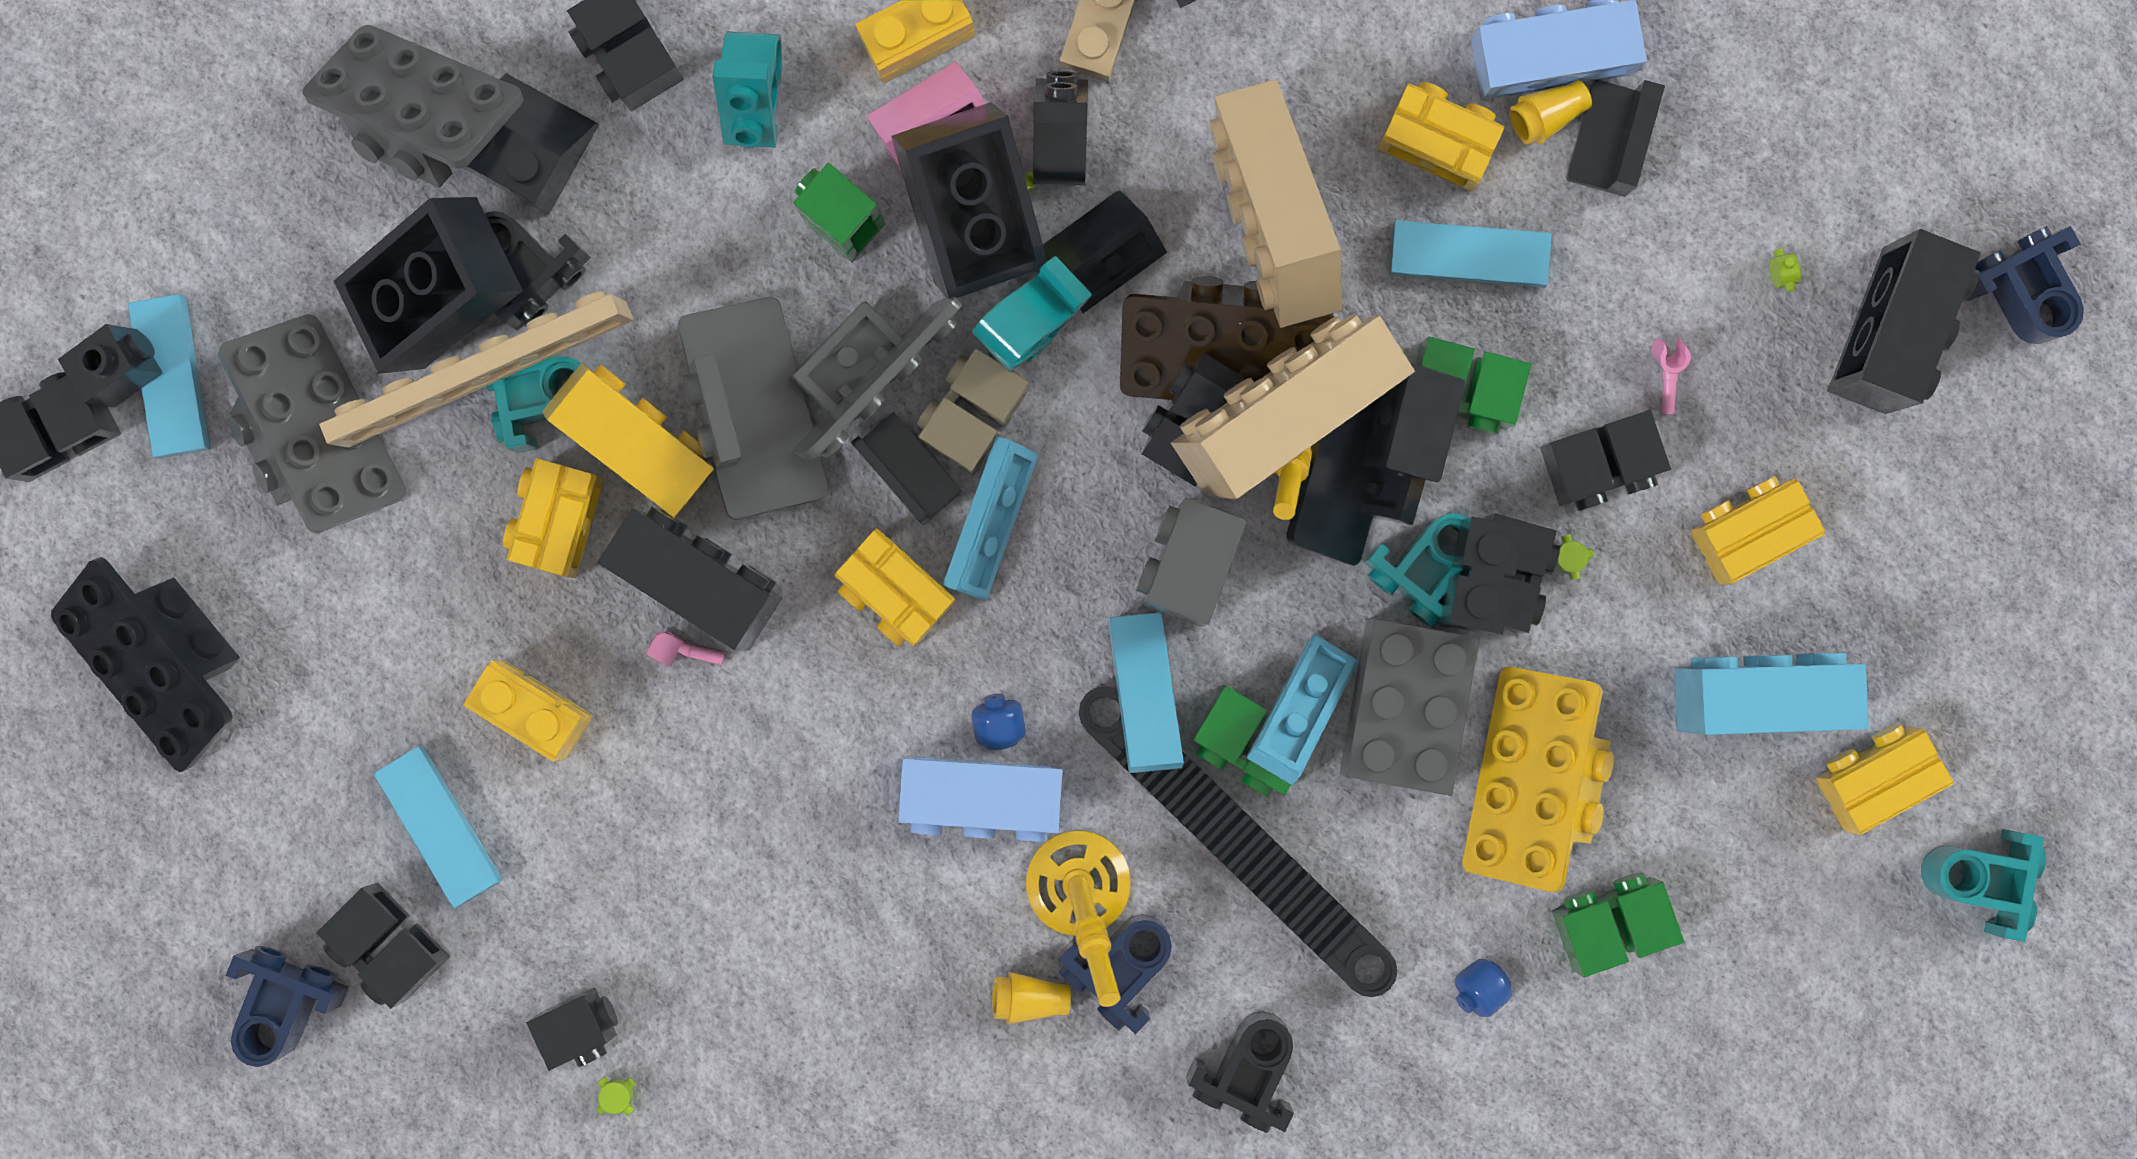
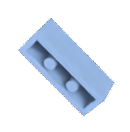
[1471,0,1647,100]
[898,756,1063,842]

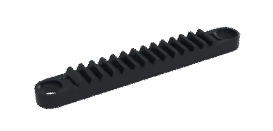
[1079,686,1398,997]

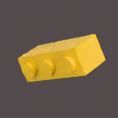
[542,362,714,517]

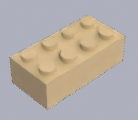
[1209,79,1342,328]
[1171,314,1415,499]

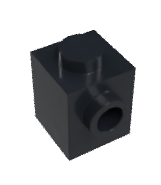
[58,324,162,407]
[526,987,618,1071]

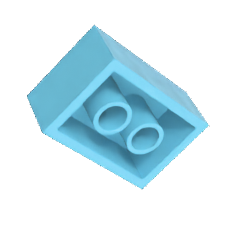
[1674,653,1869,735]

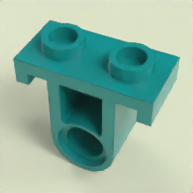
[712,31,782,148]
[972,256,1092,372]
[486,357,581,453]
[1363,513,1467,629]
[1921,829,2046,942]

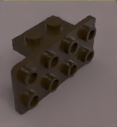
[1120,276,1335,400]

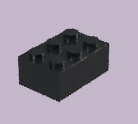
[891,102,1047,299]
[334,197,523,374]
[1827,229,1981,414]
[597,506,783,651]

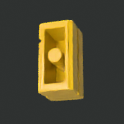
[855,0,976,84]
[1377,82,1505,192]
[502,458,605,578]
[1691,475,1825,585]
[834,528,957,647]
[463,660,593,762]
[1816,723,1953,835]

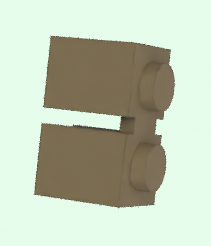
[917,348,1030,475]

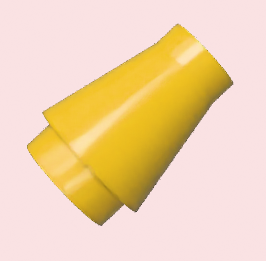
[1509,80,1592,145]
[992,971,1071,1025]

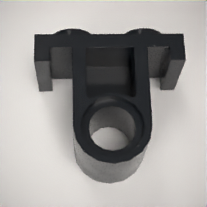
[1033,71,1088,185]
[485,211,591,330]
[1186,1011,1294,1133]

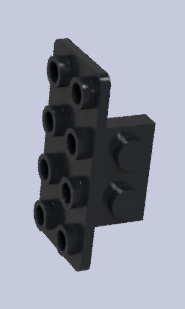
[1286,399,1426,566]
[51,557,240,772]

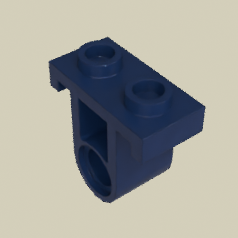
[1967,226,2084,344]
[1058,914,1172,1035]
[225,946,349,1067]

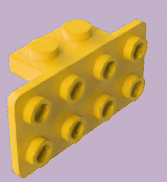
[1462,666,1614,892]

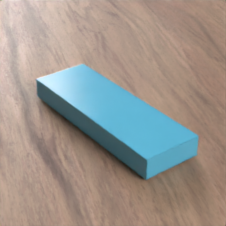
[1389,220,1552,288]
[128,294,211,459]
[943,436,1039,601]
[1108,613,1184,773]
[1246,634,1359,786]
[373,745,503,909]

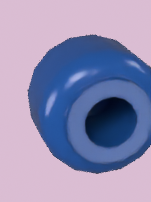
[972,694,1026,750]
[1455,959,1512,1017]

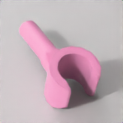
[1651,338,1691,414]
[647,631,724,666]

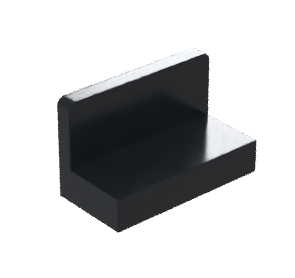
[1566,80,1665,197]
[1043,190,1167,314]
[1360,363,1465,482]
[850,412,963,526]

